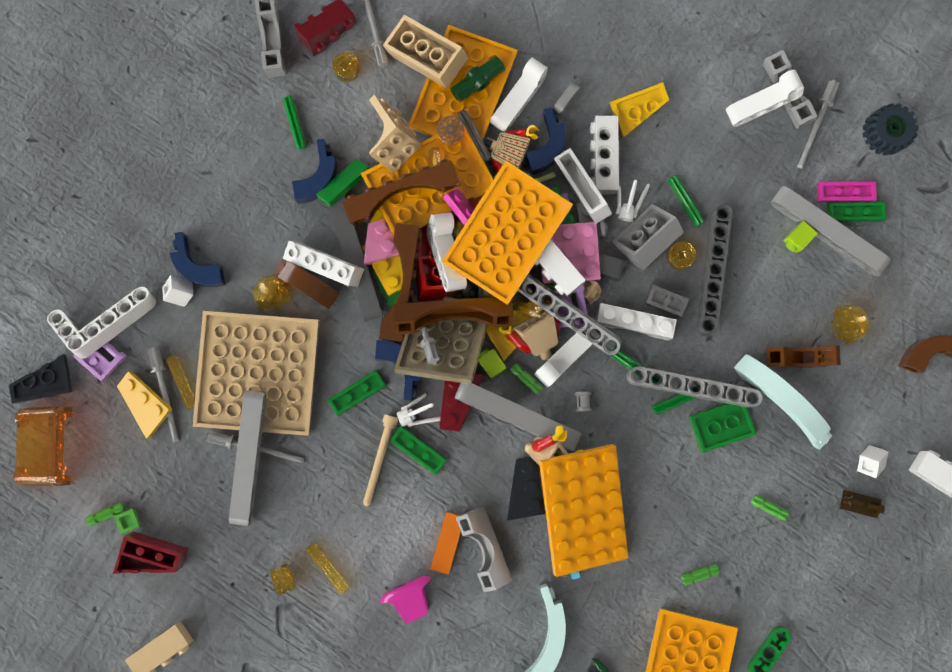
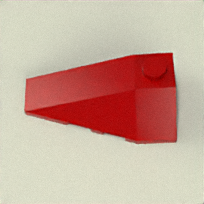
[415,226,458,301]

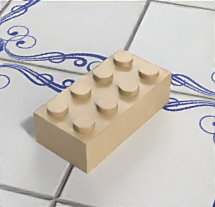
[383,15,468,89]

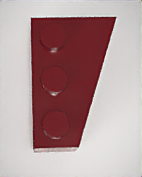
[293,0,356,56]
[439,374,484,432]
[113,531,188,574]

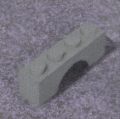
[255,0,286,78]
[763,50,817,130]
[456,507,513,592]

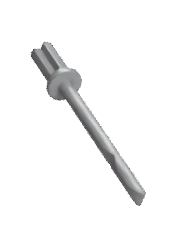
[364,0,389,68]
[797,80,840,169]
[412,289,439,365]
[147,347,179,443]
[207,431,305,463]

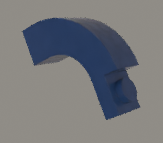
[526,107,566,176]
[292,139,337,204]
[170,232,226,287]
[375,340,421,401]

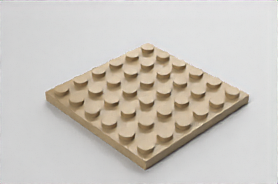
[193,311,320,436]

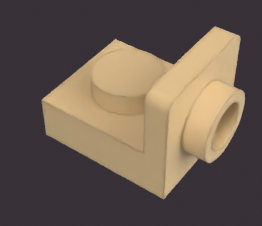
[582,281,602,305]

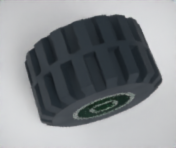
[862,103,919,156]

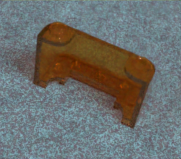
[13,406,72,486]

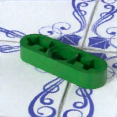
[747,626,791,672]

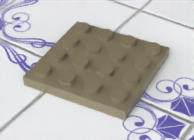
[394,319,488,384]

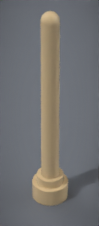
[363,414,399,506]

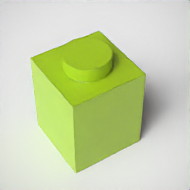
[783,221,818,253]
[478,349,507,380]

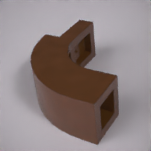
[273,259,339,309]
[898,335,952,374]
[766,345,841,368]

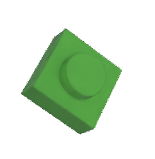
[114,508,141,534]

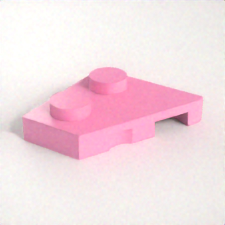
[364,219,399,266]

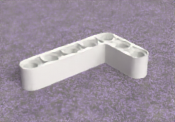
[47,287,156,359]

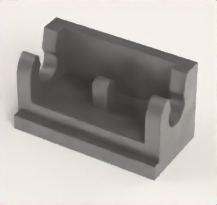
[645,284,689,317]

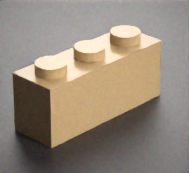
[125,621,194,672]

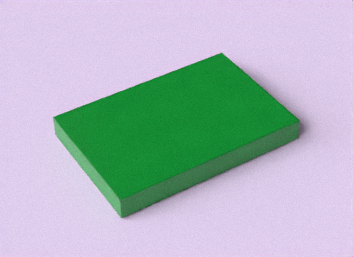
[688,404,757,453]

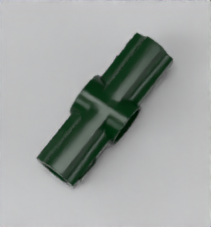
[450,56,505,103]

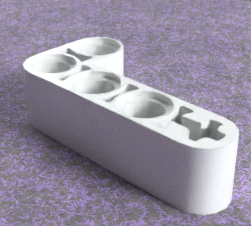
[490,57,548,133]
[726,70,804,127]
[427,212,467,292]
[534,329,600,388]

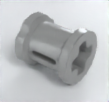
[574,392,592,412]

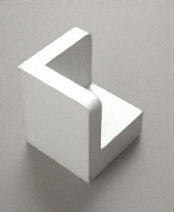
[162,275,193,307]
[857,445,888,478]

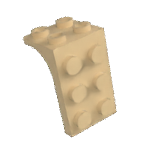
[369,95,421,172]

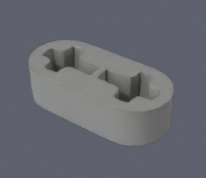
[552,82,580,116]

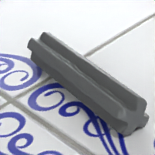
[458,110,491,162]

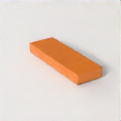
[430,512,461,575]

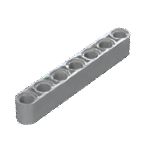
[771,186,891,277]
[517,273,621,355]
[627,366,763,407]
[454,383,581,452]
[229,390,267,526]

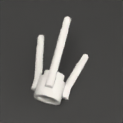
[616,180,650,222]
[397,393,441,427]

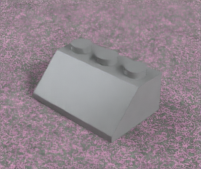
[612,204,684,270]

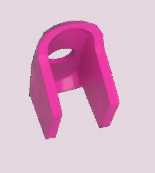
[380,575,432,623]

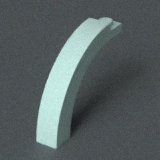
[734,354,832,450]
[525,583,566,672]

